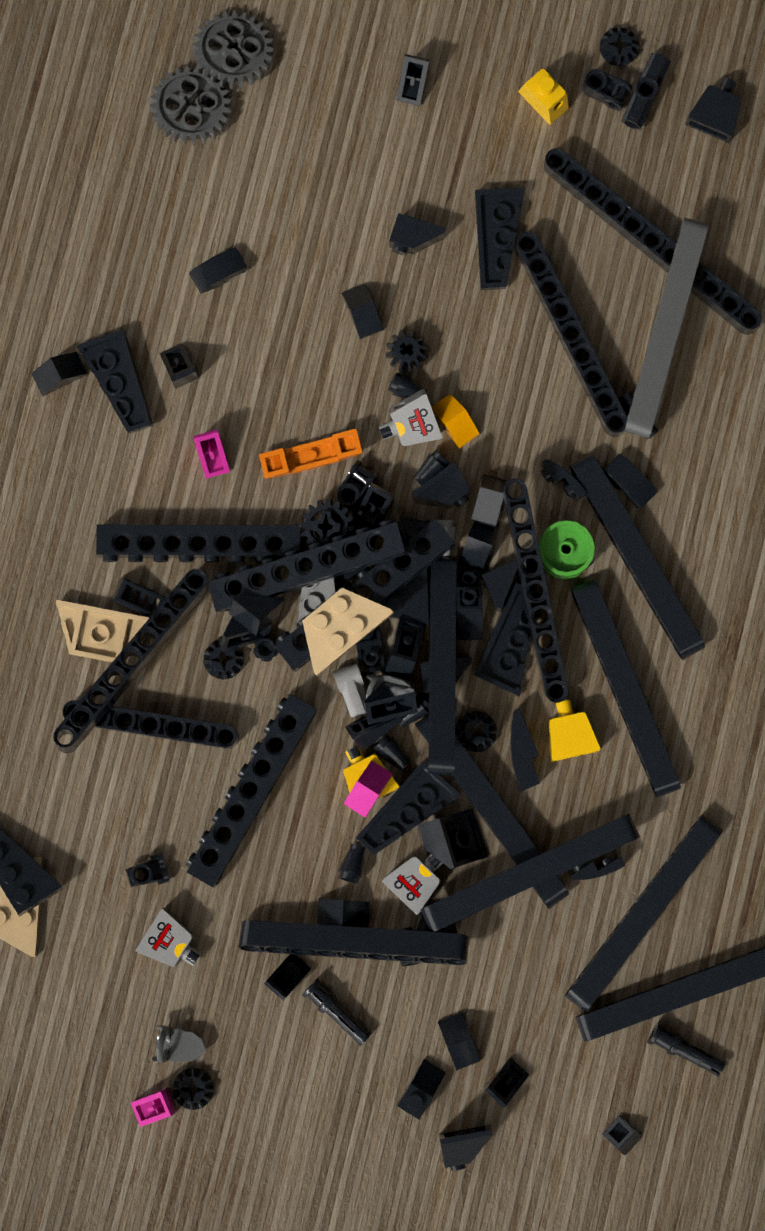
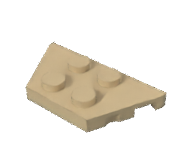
[302,588,394,676]
[56,600,149,663]
[0,857,43,957]

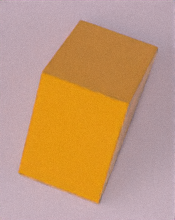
[431,394,480,449]

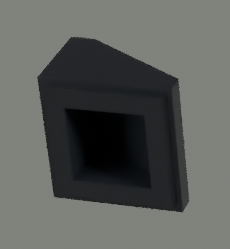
[602,1115,642,1155]

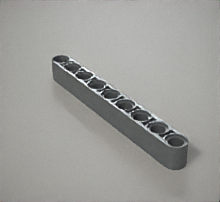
[624,217,709,438]

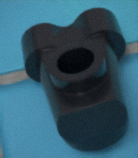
[125,852,169,887]

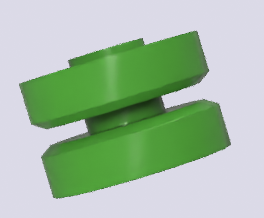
[538,520,595,580]

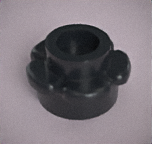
[253,637,278,662]

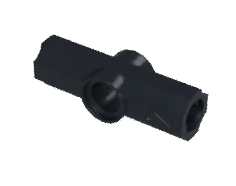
[621,53,671,130]

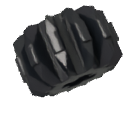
[386,330,428,373]

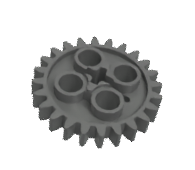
[193,10,274,89]
[150,66,231,146]

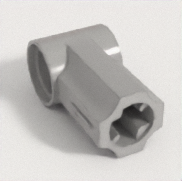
[333,663,366,718]

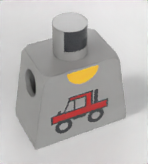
[379,389,442,446]
[382,854,443,915]
[135,908,201,967]

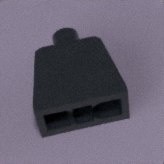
[685,78,741,143]

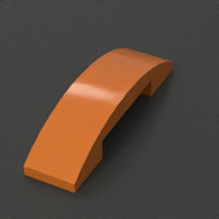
[259,429,363,479]

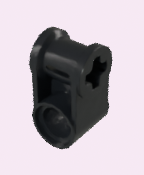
[582,69,632,111]
[337,460,379,510]

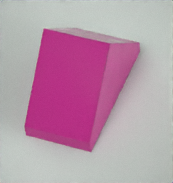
[193,429,230,479]
[344,760,393,817]
[131,1087,178,1127]

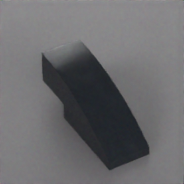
[510,709,540,792]

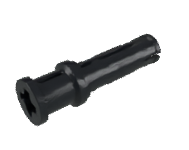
[302,978,371,1046]
[647,1023,725,1077]

